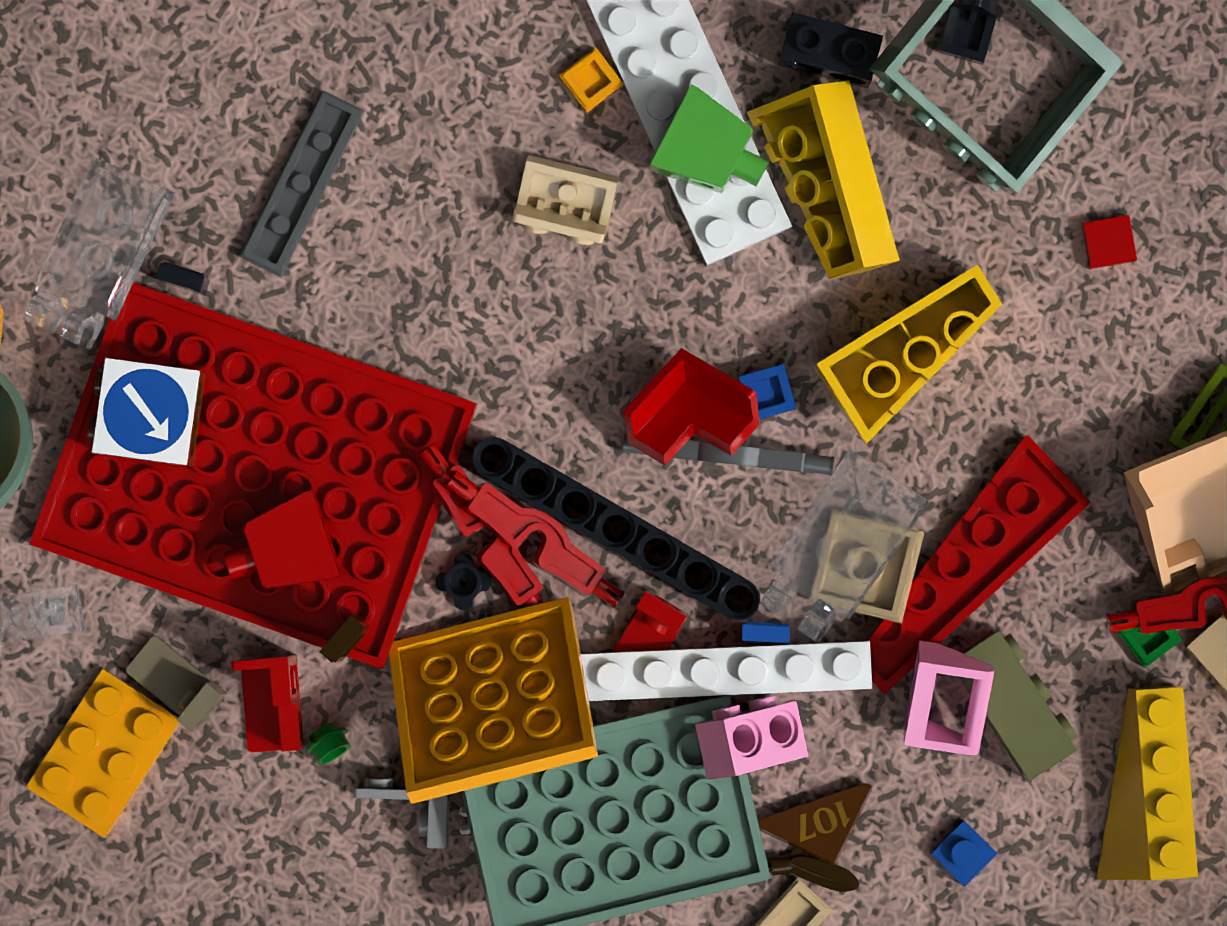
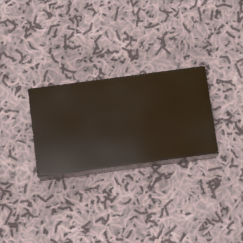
[319,614,371,663]

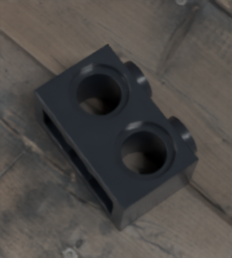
[778,12,883,88]

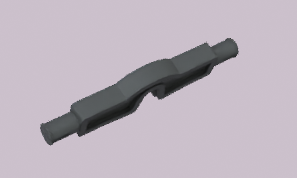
[623,433,835,476]

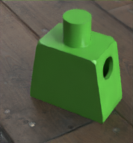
[650,84,769,193]

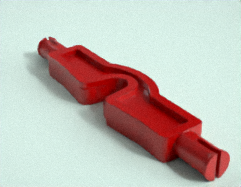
[418,443,544,608]
[444,470,625,608]
[1106,577,1227,634]

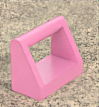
[904,641,995,755]

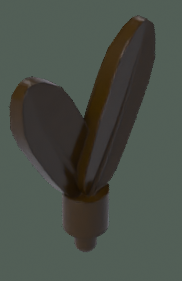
[767,848,859,892]

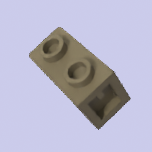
[126,636,227,732]

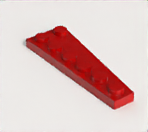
[866,435,1091,694]

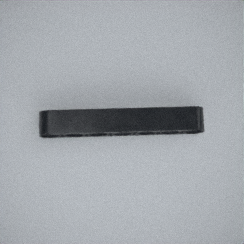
[472,437,760,620]

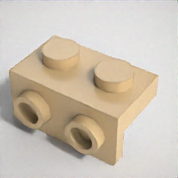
[512,155,619,245]

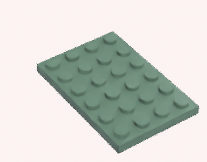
[461,695,771,926]

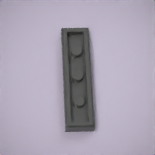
[239,90,365,278]

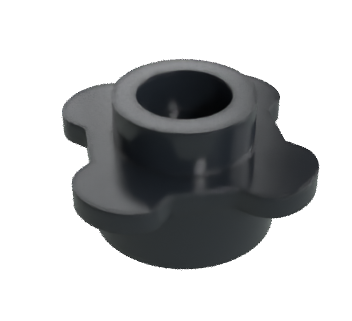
[436,554,492,610]

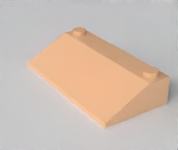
[1124,431,1227,596]

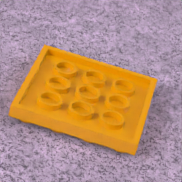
[389,597,598,804]

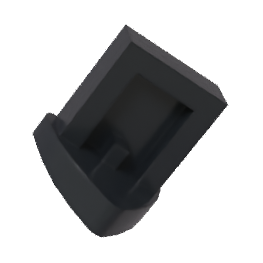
[938,0,1003,65]

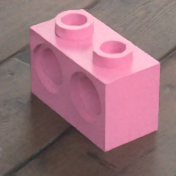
[695,695,808,780]

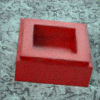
[1081,215,1137,270]

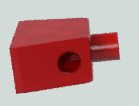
[224,490,343,589]

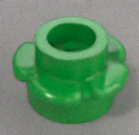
[306,723,351,765]

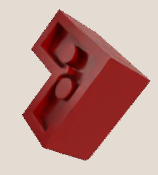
[623,348,760,466]
[231,655,304,753]

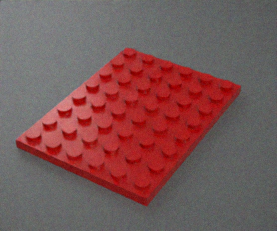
[29,279,478,669]

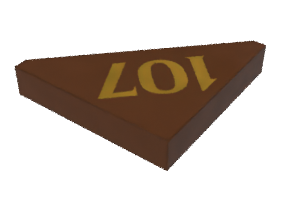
[758,783,872,866]

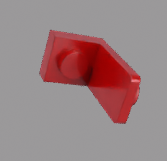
[612,591,690,652]

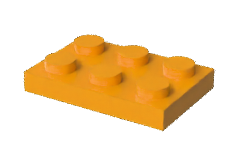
[26,668,180,838]

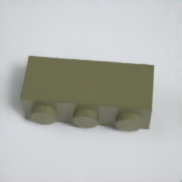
[958,630,1077,781]

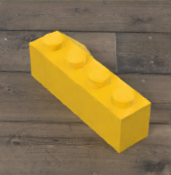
[747,80,900,279]
[813,264,1003,444]
[1096,685,1198,880]

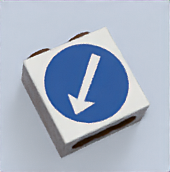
[87,358,206,467]

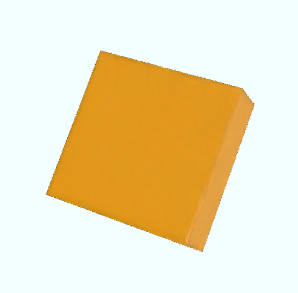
[559,47,624,113]

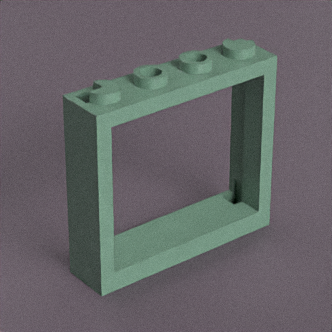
[869,0,1124,193]

